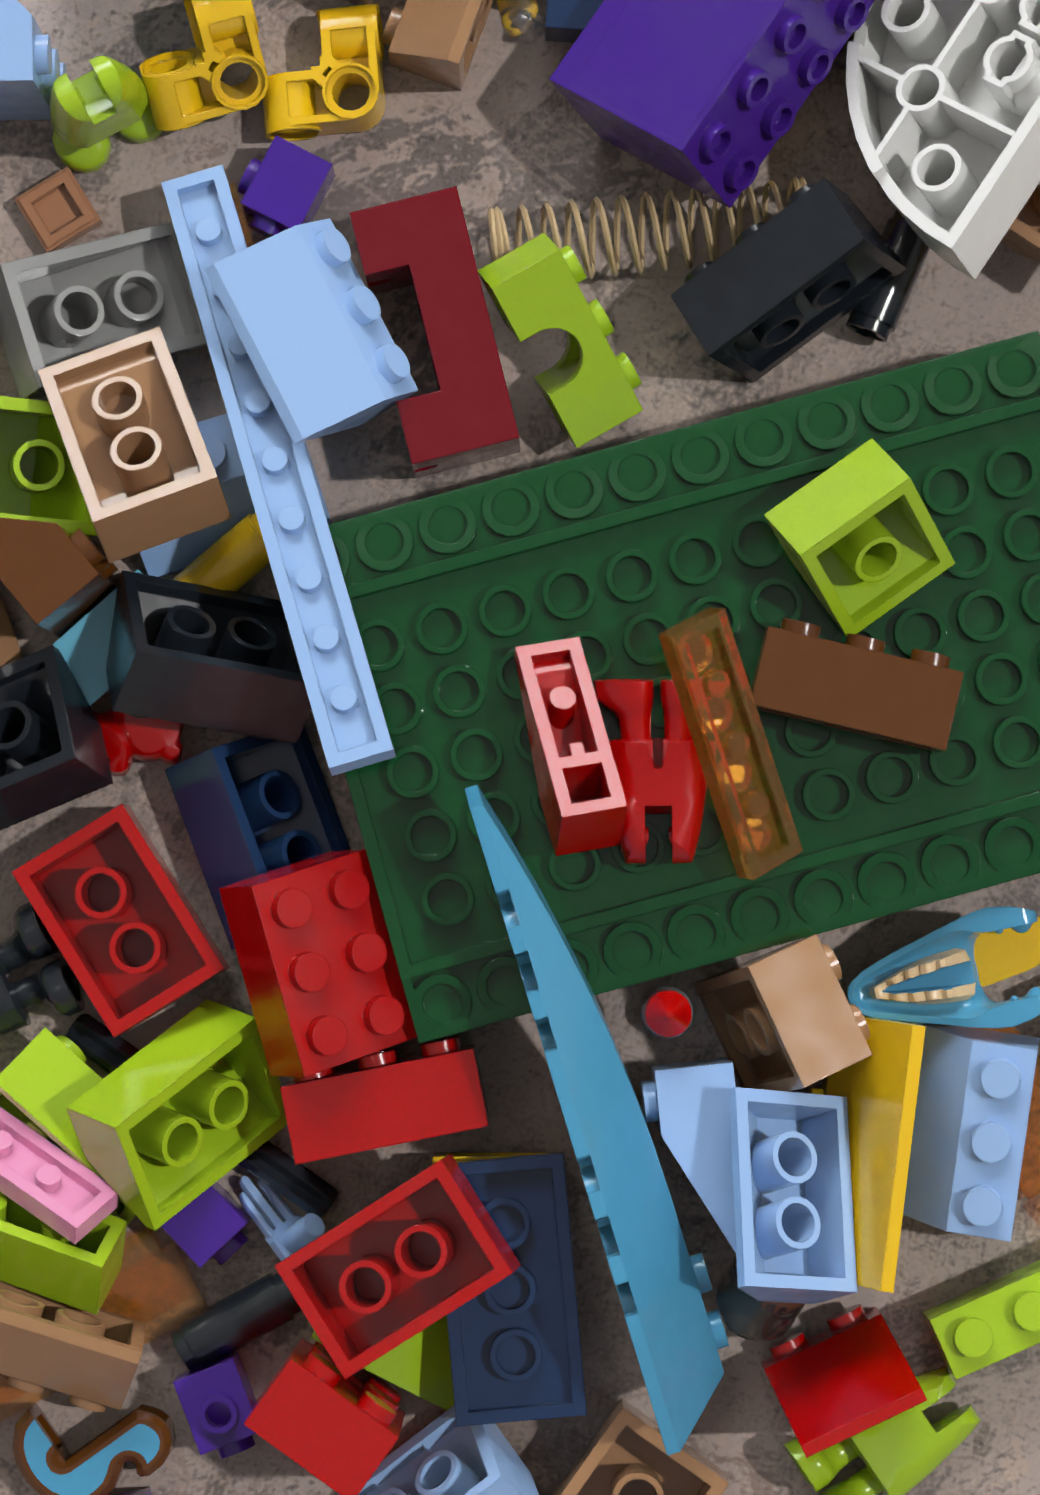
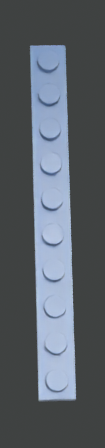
[161,164,396,776]

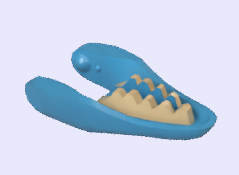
[847,906,1040,1028]

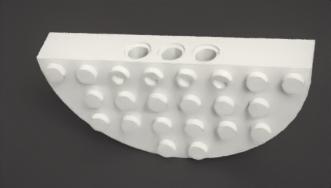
[846,0,1040,280]

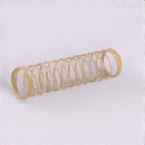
[487,176,807,280]

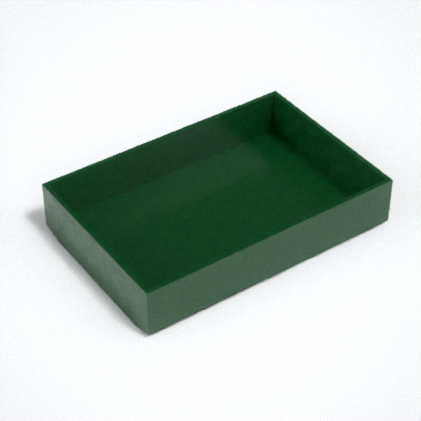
[329,330,1040,1044]

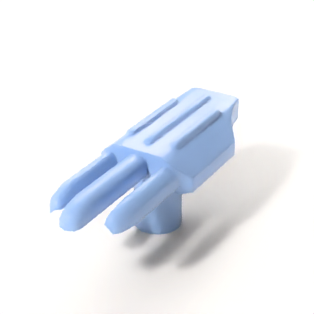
[239,1176,325,1261]

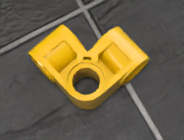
[139,0,268,131]
[263,4,386,142]

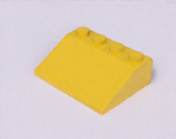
[810,1015,926,1293]

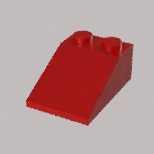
[761,1304,927,1458]

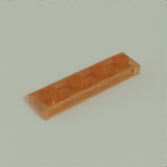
[658,607,803,880]

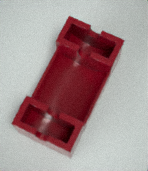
[349,186,520,478]

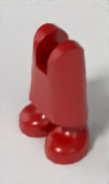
[594,678,720,864]

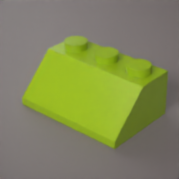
[66,999,287,1231]

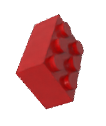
[12,804,230,1037]
[219,849,417,1077]
[280,1035,490,1165]
[274,1154,521,1379]
[244,1337,405,1495]

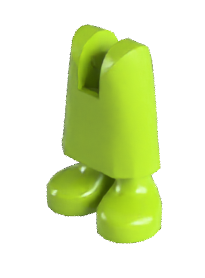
[50,55,163,174]
[784,1367,981,1495]

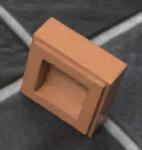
[14,166,103,252]

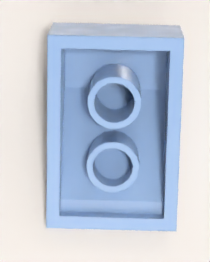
[640,1058,736,1253]

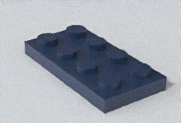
[434,1152,587,1427]

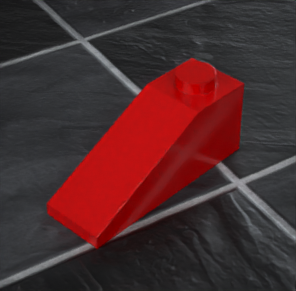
[514,637,627,856]

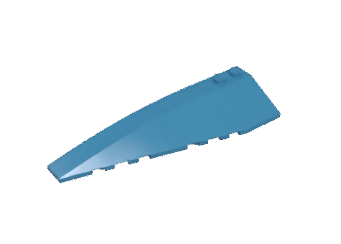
[464,785,729,1456]

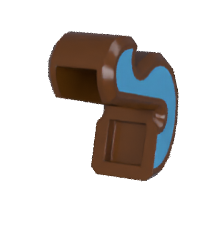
[12,1402,176,1495]

